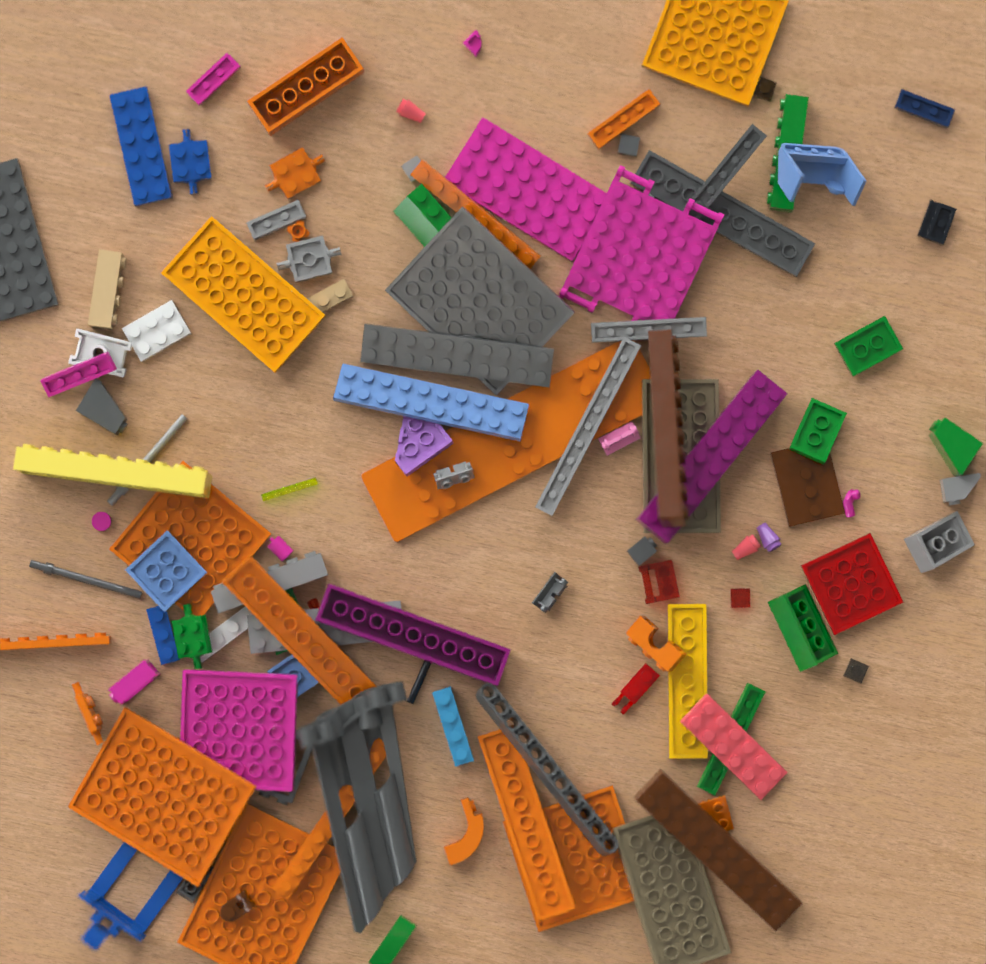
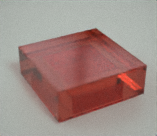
[730,588,750,608]

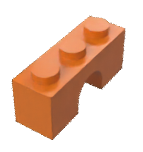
[626,616,687,672]

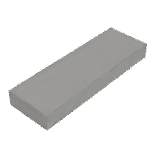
[246,200,306,241]

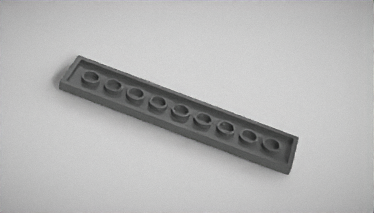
[630,150,815,277]
[360,323,554,387]

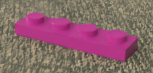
[40,351,117,398]

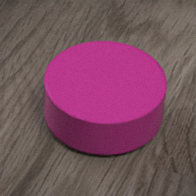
[92,512,112,531]

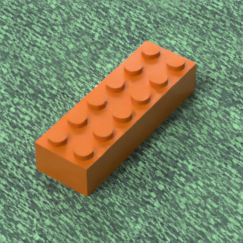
[247,37,365,136]

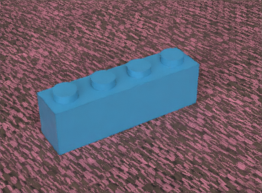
[432,686,474,766]

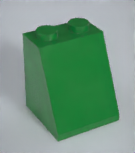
[929,417,983,477]

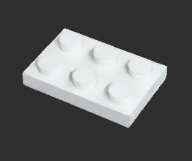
[122,300,191,362]

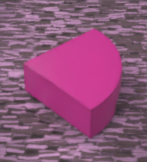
[462,30,481,57]

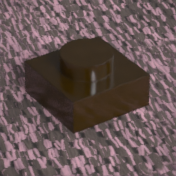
[753,76,777,102]

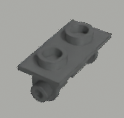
[532,572,568,613]

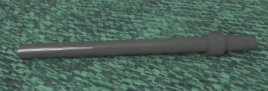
[29,560,142,599]

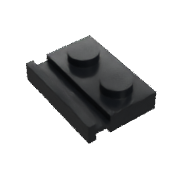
[917,200,957,245]

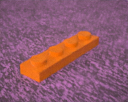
[587,89,660,150]

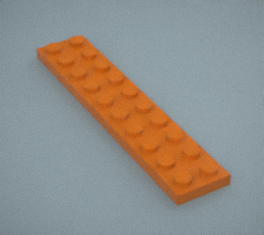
[222,555,377,705]
[478,725,575,921]

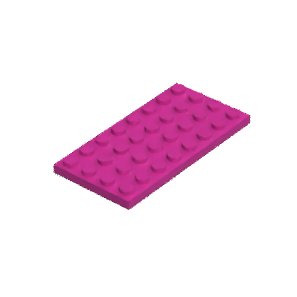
[445,117,607,262]

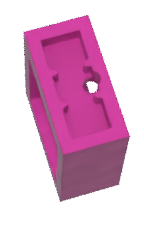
[108,659,160,704]

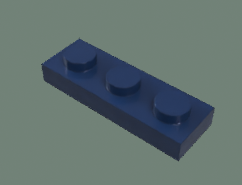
[894,89,955,128]

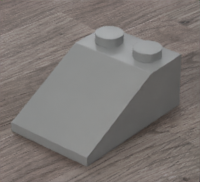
[904,511,975,573]

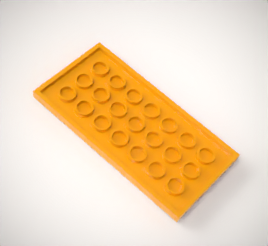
[161,216,326,373]

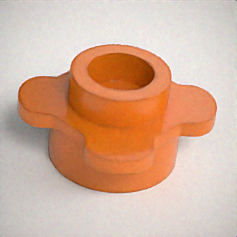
[287,220,310,242]

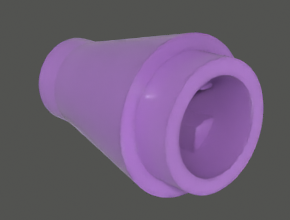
[756,522,782,552]

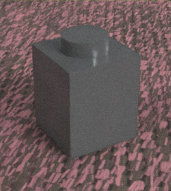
[627,537,657,566]

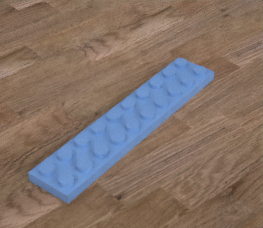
[333,364,529,441]

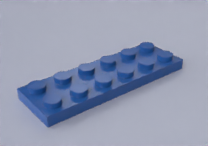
[109,86,172,207]

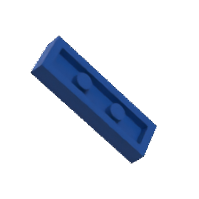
[146,606,181,665]

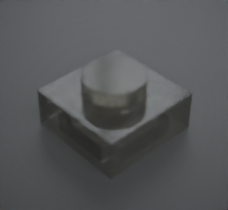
[843,658,869,684]

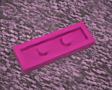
[186,53,241,106]

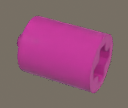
[268,536,294,562]

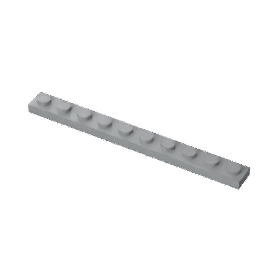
[535,337,641,516]

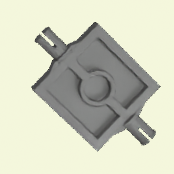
[277,236,341,283]

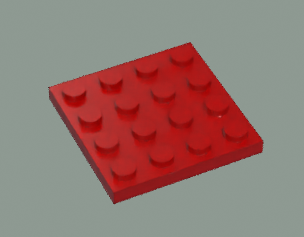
[801,533,904,635]

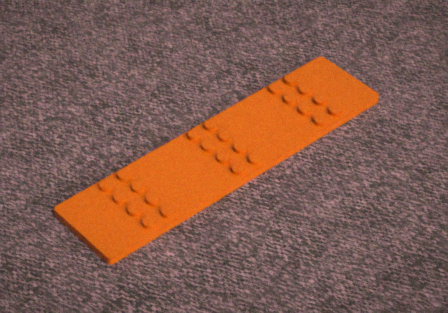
[361,340,651,542]

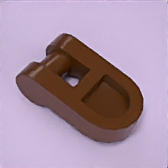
[220,890,256,922]

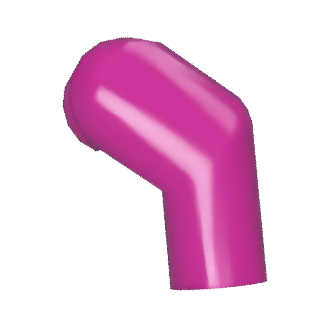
[843,489,861,518]

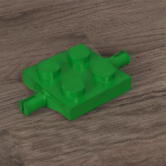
[172,604,213,670]

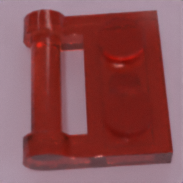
[638,560,680,604]

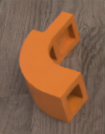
[444,797,484,865]

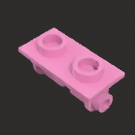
[598,421,641,456]

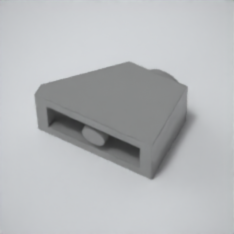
[940,473,981,505]

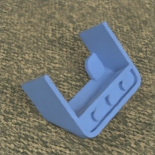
[778,143,866,206]

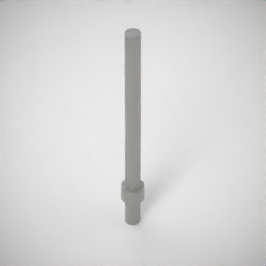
[107,415,187,506]

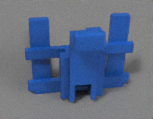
[78,842,183,951]

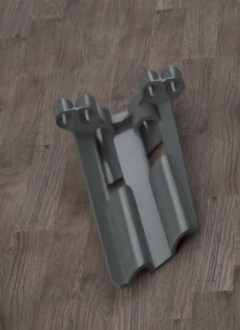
[298,682,417,933]

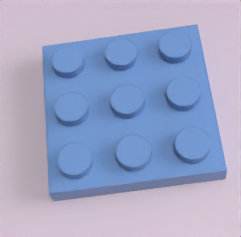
[125,530,207,612]

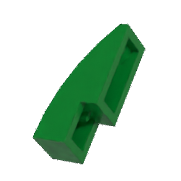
[368,915,417,964]

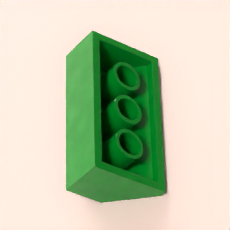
[393,184,451,247]
[768,584,838,672]

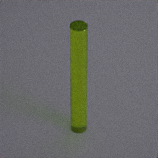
[261,477,318,502]

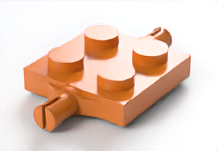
[265,147,326,199]
[72,682,104,745]

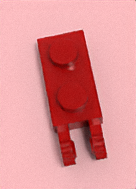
[611,663,660,715]

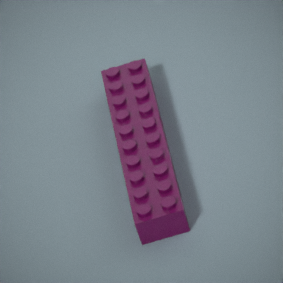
[635,370,788,544]
[315,584,511,686]

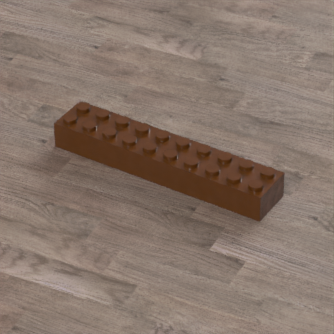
[648,329,689,528]
[634,768,803,931]

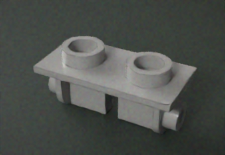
[433,461,474,489]

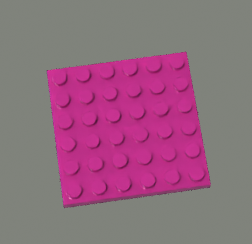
[180,669,298,792]

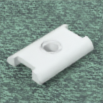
[68,328,132,377]

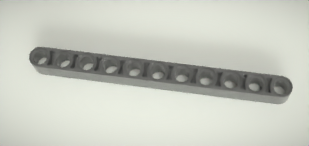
[476,683,619,856]

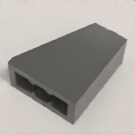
[76,378,128,435]

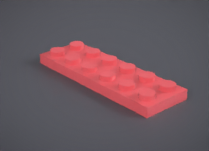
[680,693,788,800]

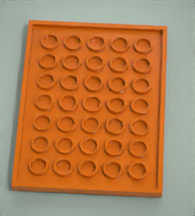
[68,707,257,887]
[177,803,341,964]

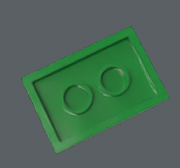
[834,316,903,377]
[789,398,847,465]

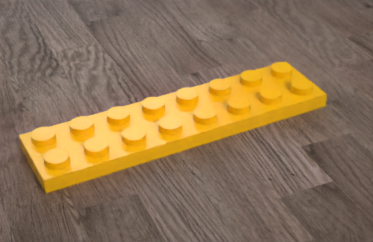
[668,604,708,759]

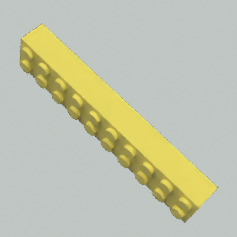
[13,444,212,499]

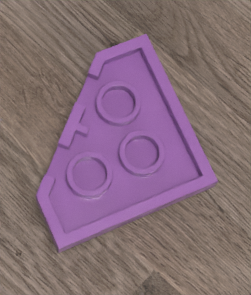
[395,416,453,476]

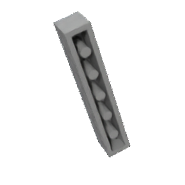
[210,551,328,613]

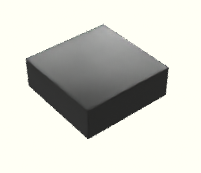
[618,134,640,157]

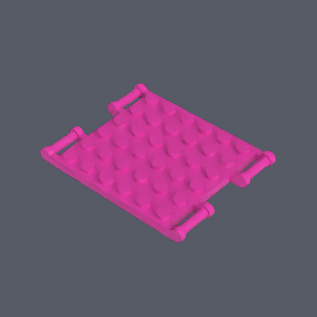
[558,165,724,321]

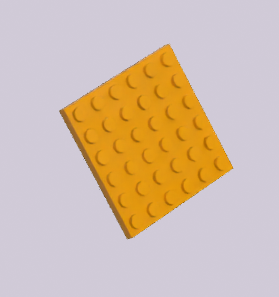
[642,0,789,107]

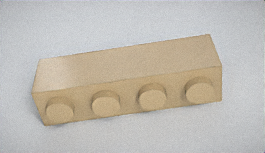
[88,249,126,330]

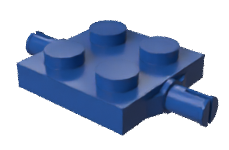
[169,129,211,195]

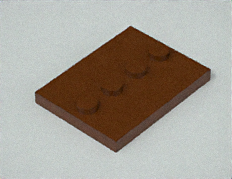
[770,448,845,527]

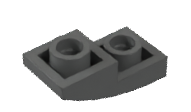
[176,866,214,903]

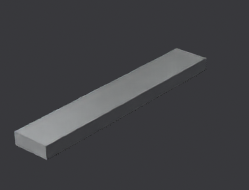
[591,317,707,342]

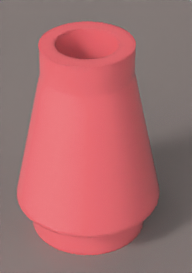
[396,99,426,123]
[732,534,761,560]

